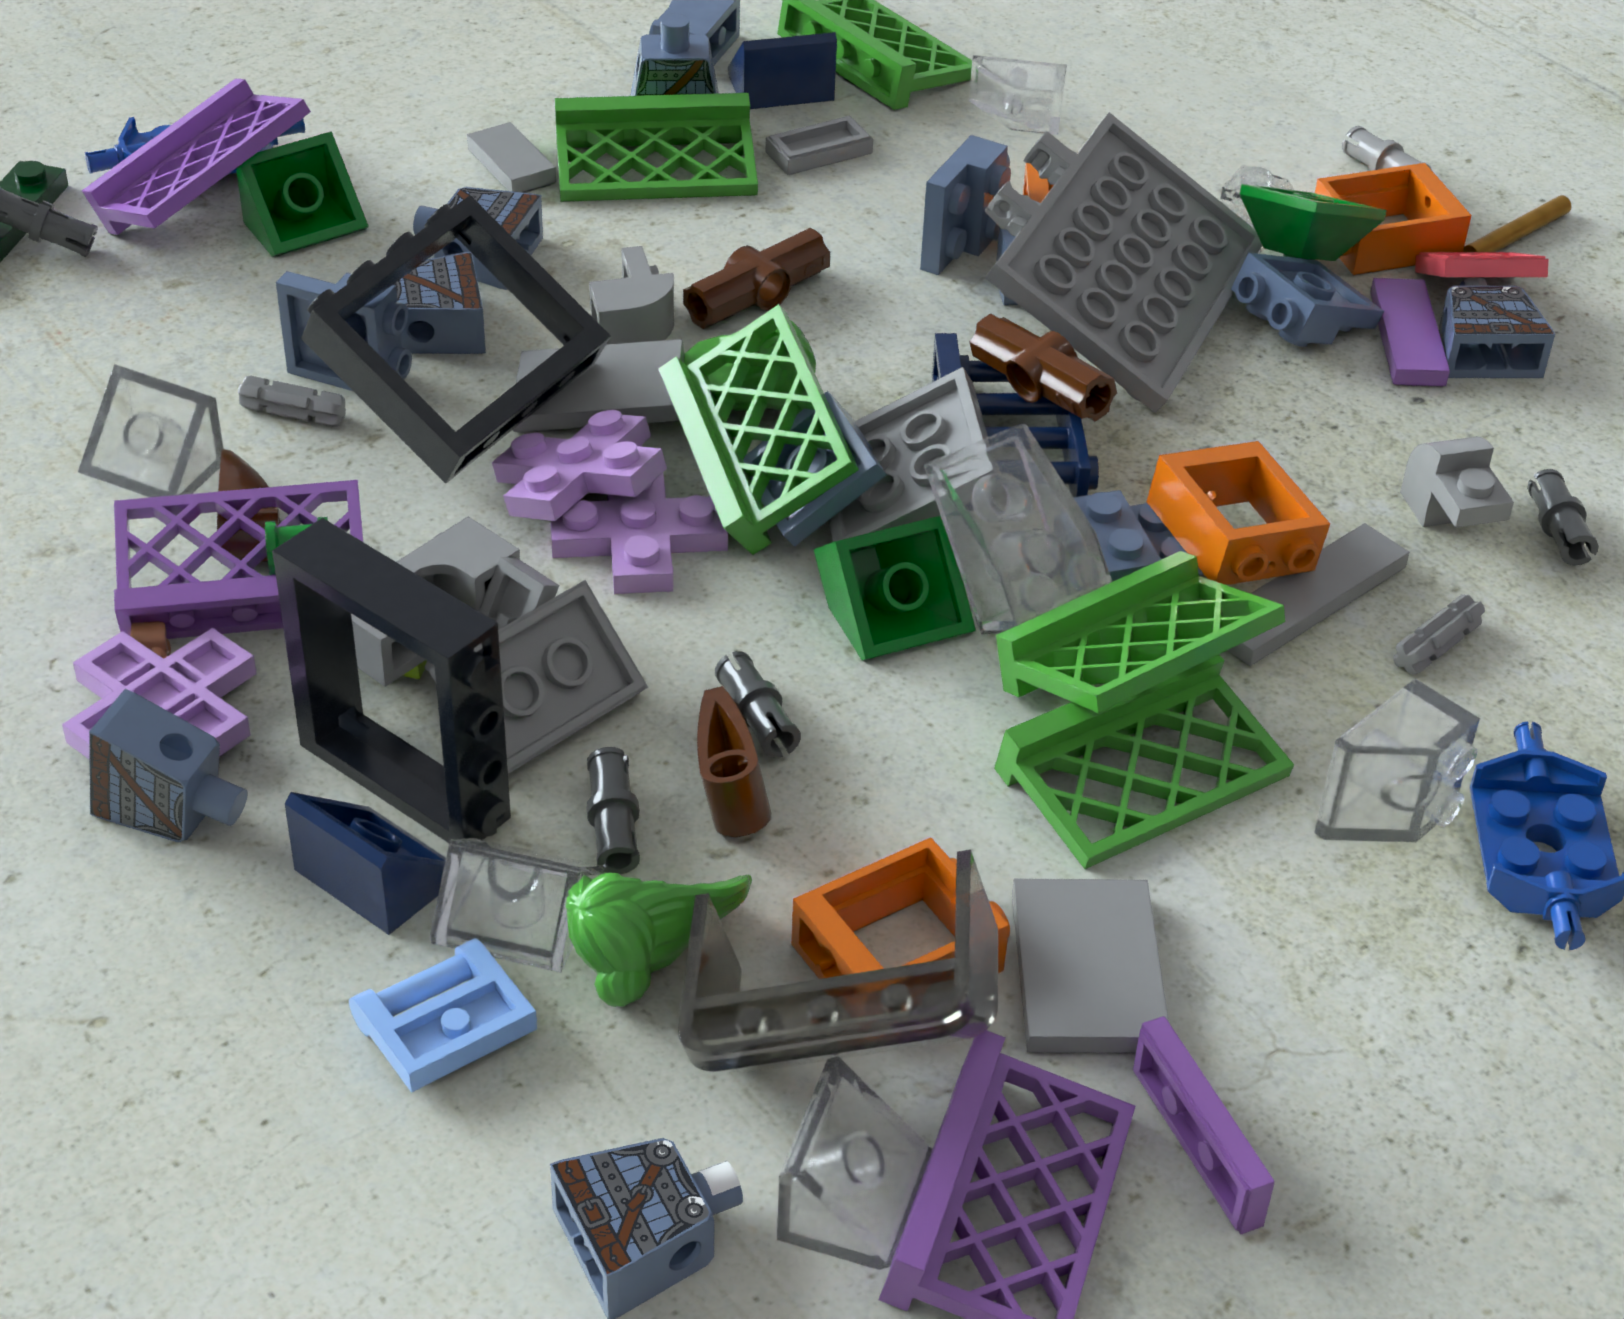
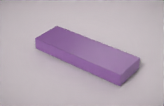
[1370,278,1450,387]
[1133,1016,1275,1234]

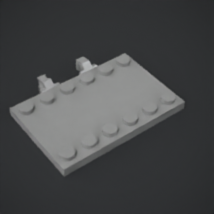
[985,112,1262,413]

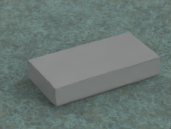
[765,116,873,175]
[467,122,556,192]

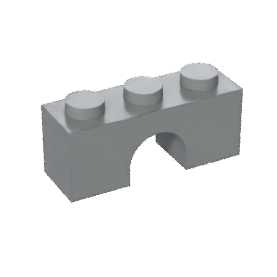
[351,516,520,687]

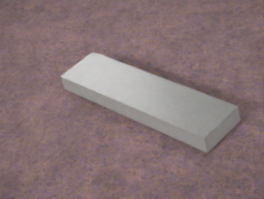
[1227,523,1410,666]

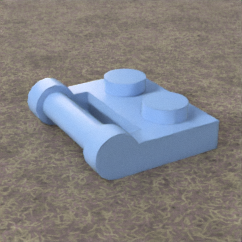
[349,938,537,1093]

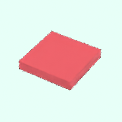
[1415,252,1549,277]

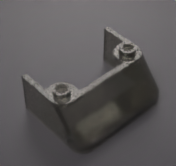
[678,849,998,1073]

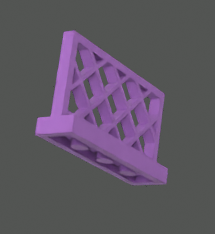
[82,78,311,235]
[114,480,364,639]
[878,1027,1136,1319]

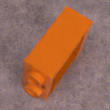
[1315,163,1472,275]
[1146,441,1330,585]
[791,837,1010,1036]

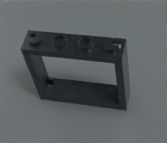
[301,195,611,484]
[272,518,511,854]

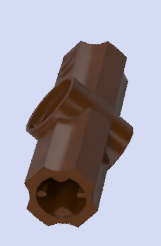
[683,228,831,329]
[969,314,1117,422]

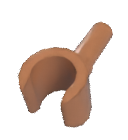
[131,621,171,659]

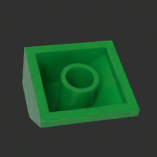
[1239,184,1387,261]
[814,514,976,660]

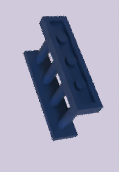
[932,333,1099,513]

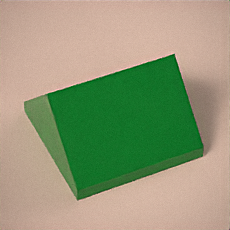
[236,131,369,257]

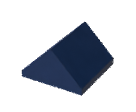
[728,32,837,109]
[284,792,463,935]

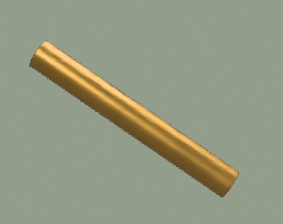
[1463,195,1572,252]

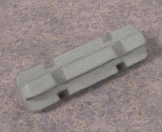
[238,376,346,427]
[1393,595,1485,674]

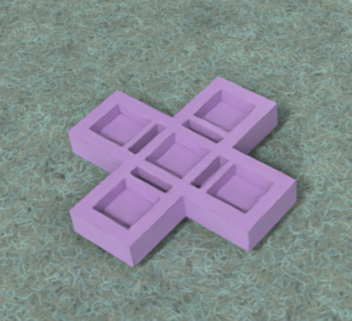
[492,410,667,521]
[551,473,728,594]
[62,628,257,759]

